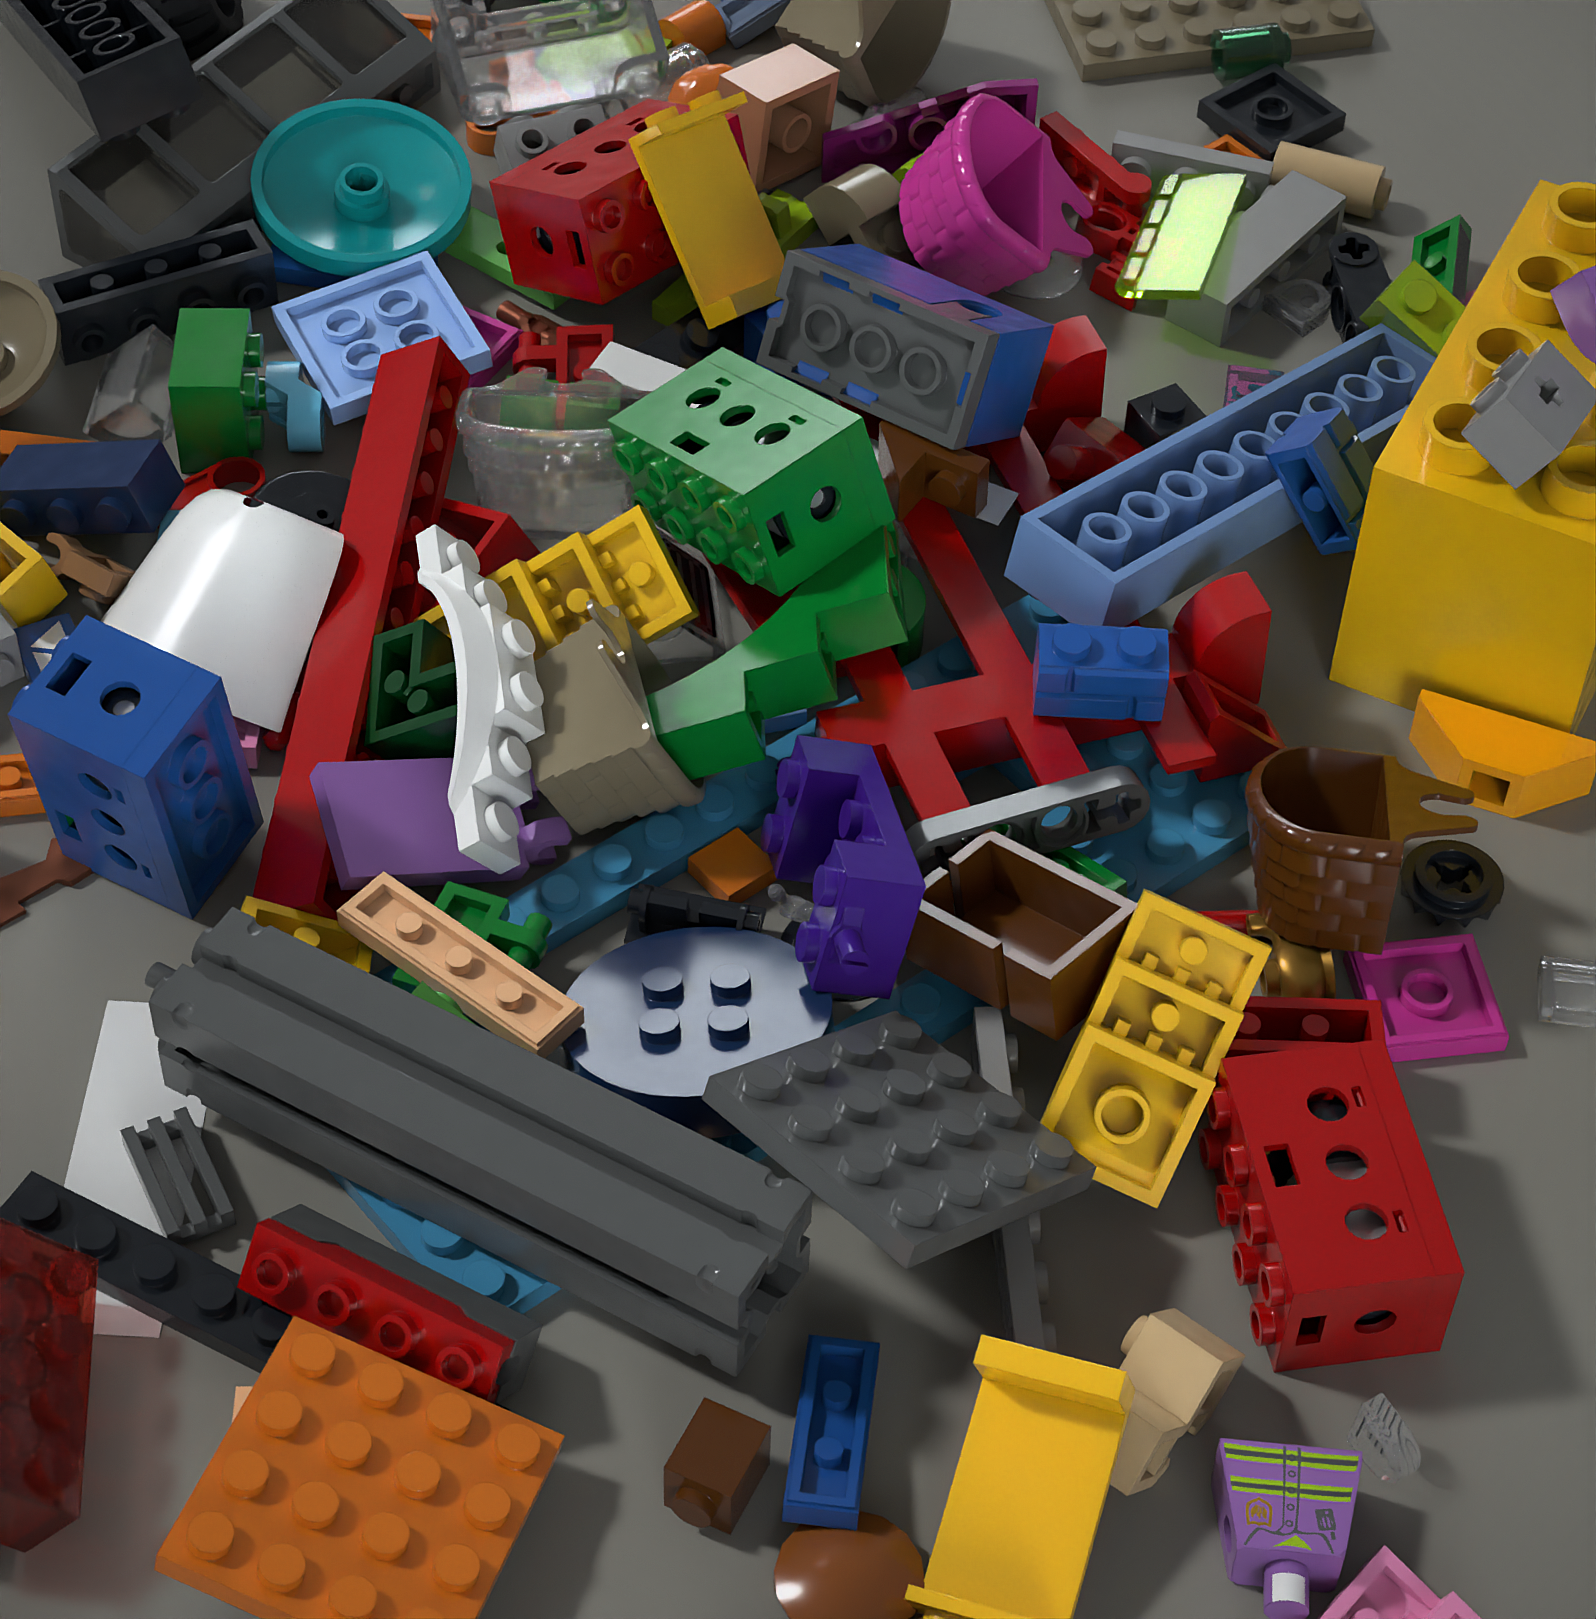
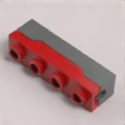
[237,1204,543,1405]

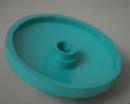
[250,98,472,277]

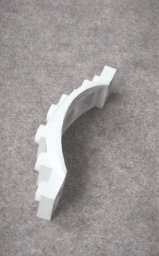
[416,524,545,875]

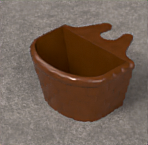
[1245,746,1478,955]

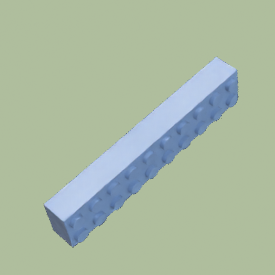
[1004,323,1436,627]

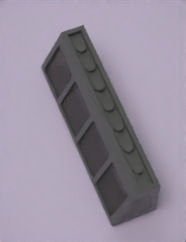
[47,0,441,267]

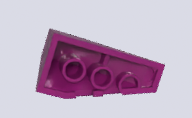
[821,78,1039,183]

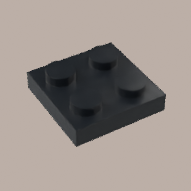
[1197,62,1346,162]

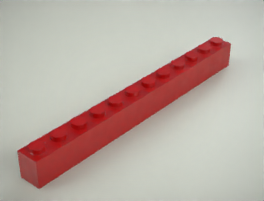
[252,336,470,921]

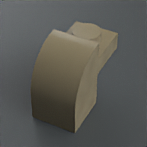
[803,164,915,264]

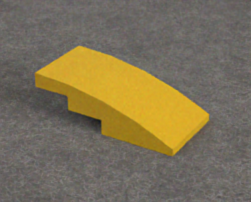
[414,504,700,661]
[1040,888,1272,1209]

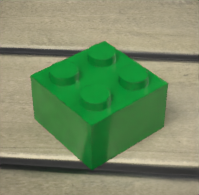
[168,308,268,474]

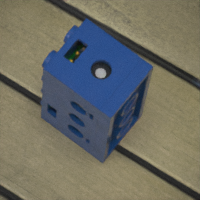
[7,615,264,920]

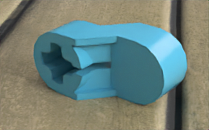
[265,361,326,452]

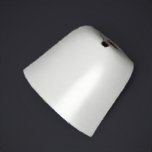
[100,489,344,733]

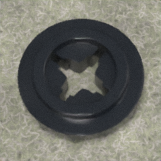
[1400,840,1504,928]

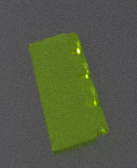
[1115,174,1247,300]

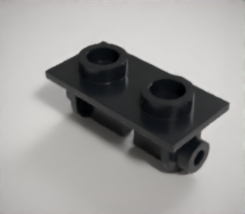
[624,883,767,944]

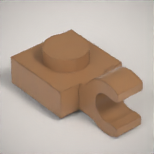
[46,533,135,605]

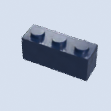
[0,439,186,536]

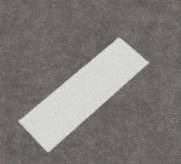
[30,1000,207,1338]

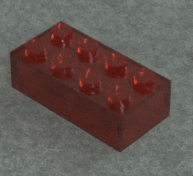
[0,1217,99,1553]

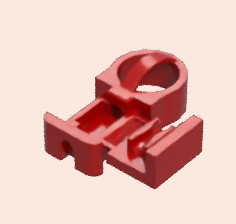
[1074,201,1187,311]

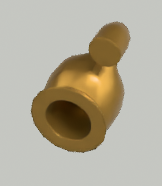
[1246,913,1336,999]

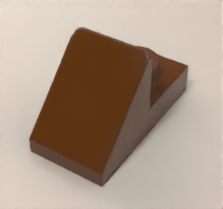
[878,419,990,522]

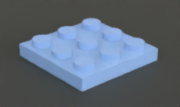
[271,250,493,425]

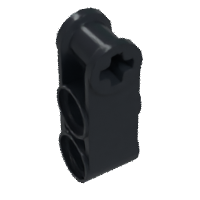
[1321,232,1393,343]

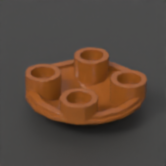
[773,1510,925,1619]

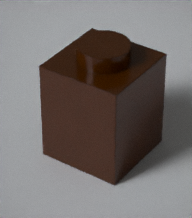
[664,1397,771,1535]

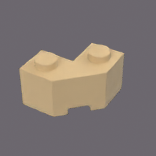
[1110,1308,1246,1496]

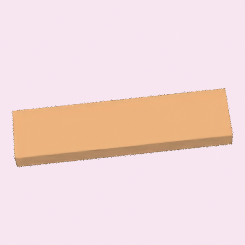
[337,871,584,1059]

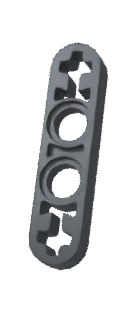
[905,765,1150,881]

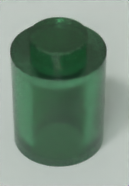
[1210,22,1292,81]

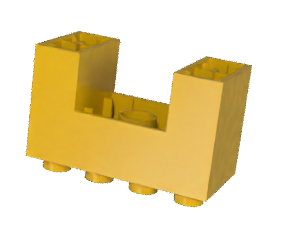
[1328,179,1596,734]

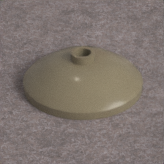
[0,270,61,416]

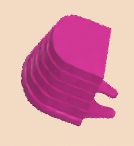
[899,93,1093,296]

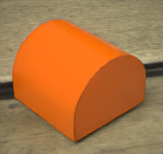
[654,0,726,65]

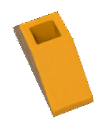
[1409,689,1596,818]

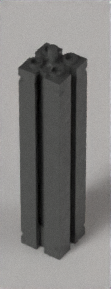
[145,907,813,1377]

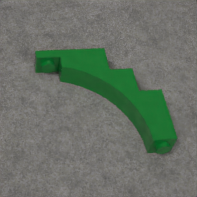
[646,521,908,780]

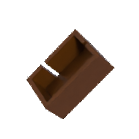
[906,828,1137,1041]

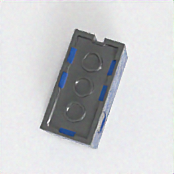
[756,244,1054,450]

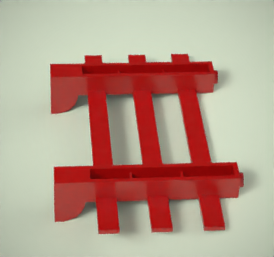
[815,315,1272,822]

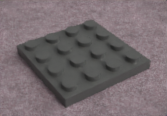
[702,1010,1097,1269]

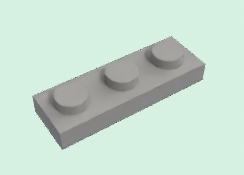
[1111,130,1274,212]

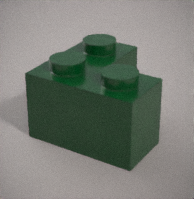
[364,619,457,760]

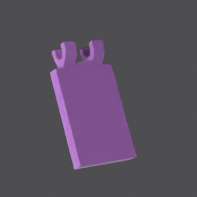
[309,758,572,890]

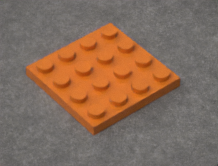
[154,1316,565,1619]

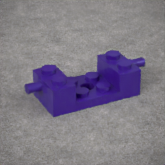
[760,735,926,999]

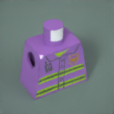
[1211,1438,1362,1619]

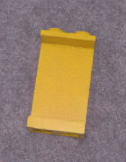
[628,90,785,330]
[904,1334,1136,1619]

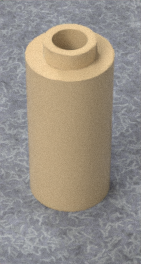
[1270,141,1393,219]

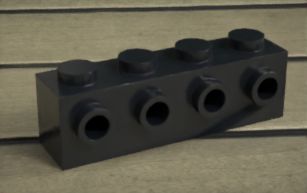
[38,219,279,366]

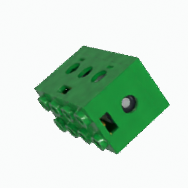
[607,347,896,597]

